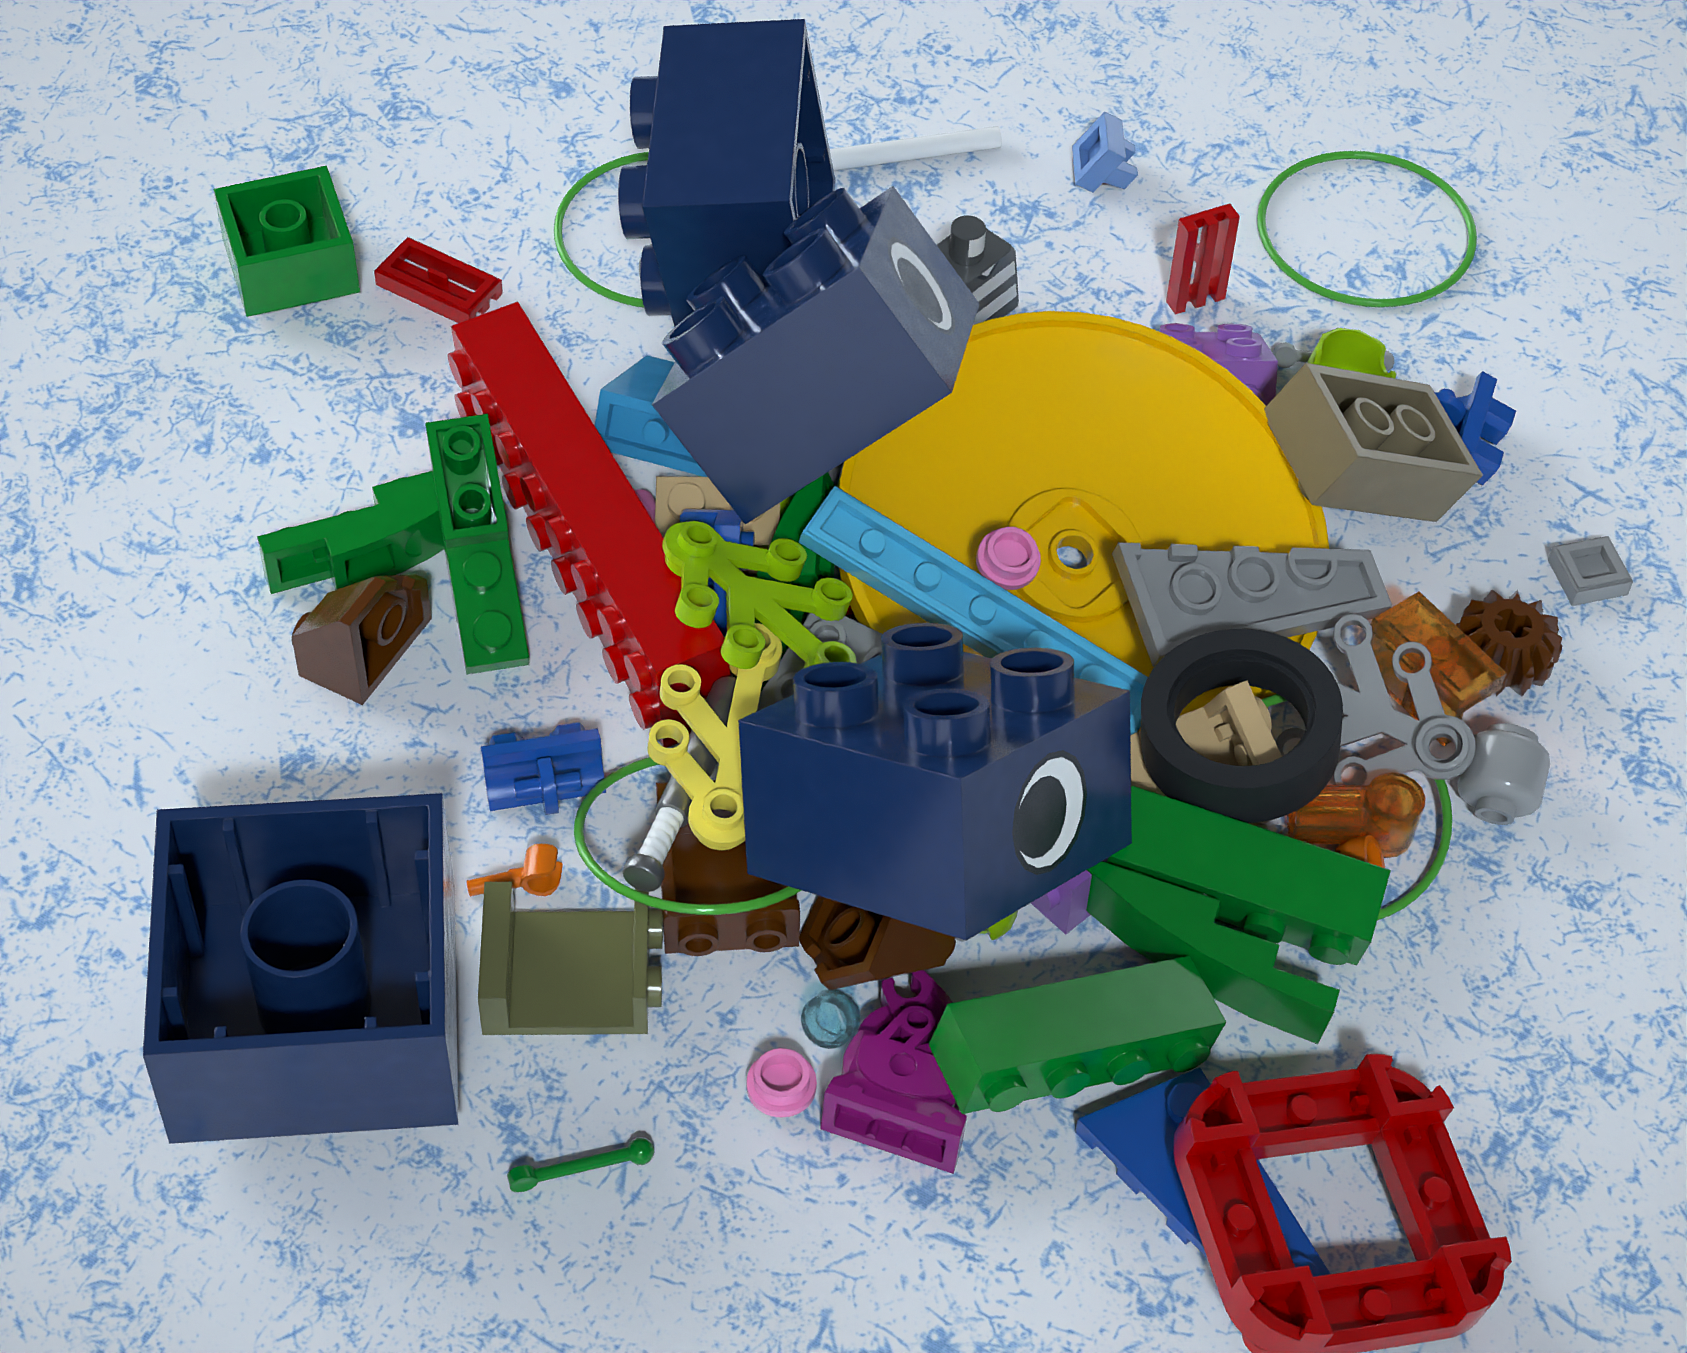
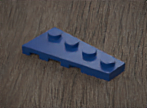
[1075,1067,1331,1277]

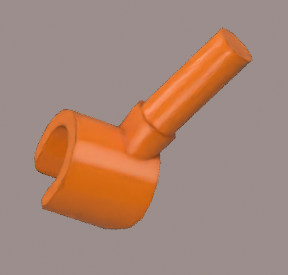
[467,843,563,897]

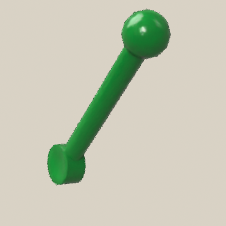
[507,1137,655,1192]

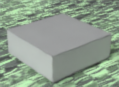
[1548,536,1633,606]

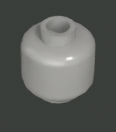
[1458,723,1550,825]

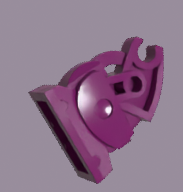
[820,970,967,1174]

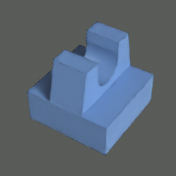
[1072,111,1138,193]

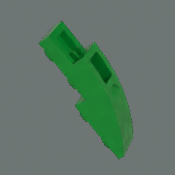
[425,414,529,675]
[257,471,444,594]

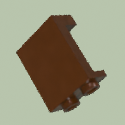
[656,780,800,956]

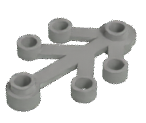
[1257,614,1476,798]

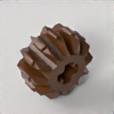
[1452,590,1563,697]

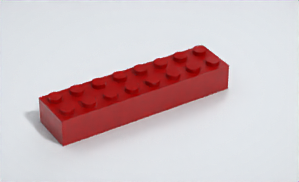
[448,301,730,748]

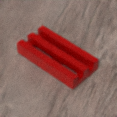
[1166,203,1240,315]
[374,237,503,323]

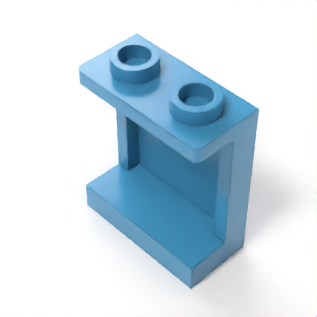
[595,355,708,477]

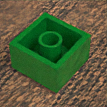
[213,165,360,317]

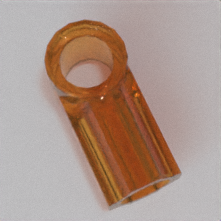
[1287,772,1426,858]

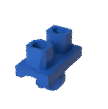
[1434,371,1516,485]
[481,722,606,815]

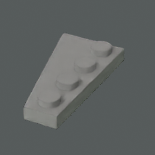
[1112,542,1392,667]

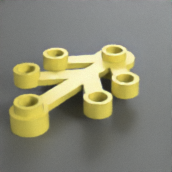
[647,623,782,850]

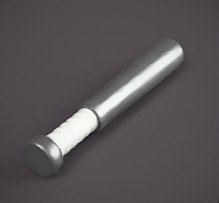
[622,676,736,892]

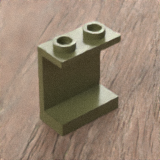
[478,882,663,1035]

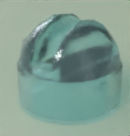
[801,989,861,1049]

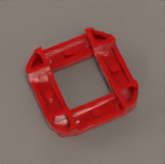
[1174,1054,1512,1353]

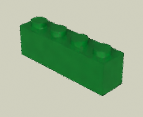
[1106,786,1391,966]
[929,956,1226,1114]

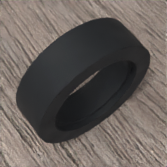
[1141,629,1343,823]

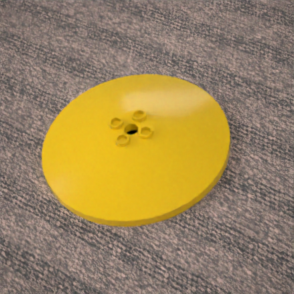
[837,311,1329,732]

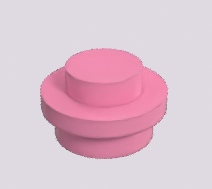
[976,527,1041,590]
[747,1048,817,1118]

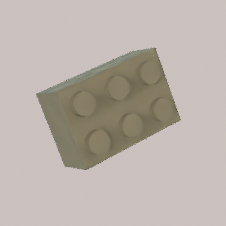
[1264,363,1483,522]

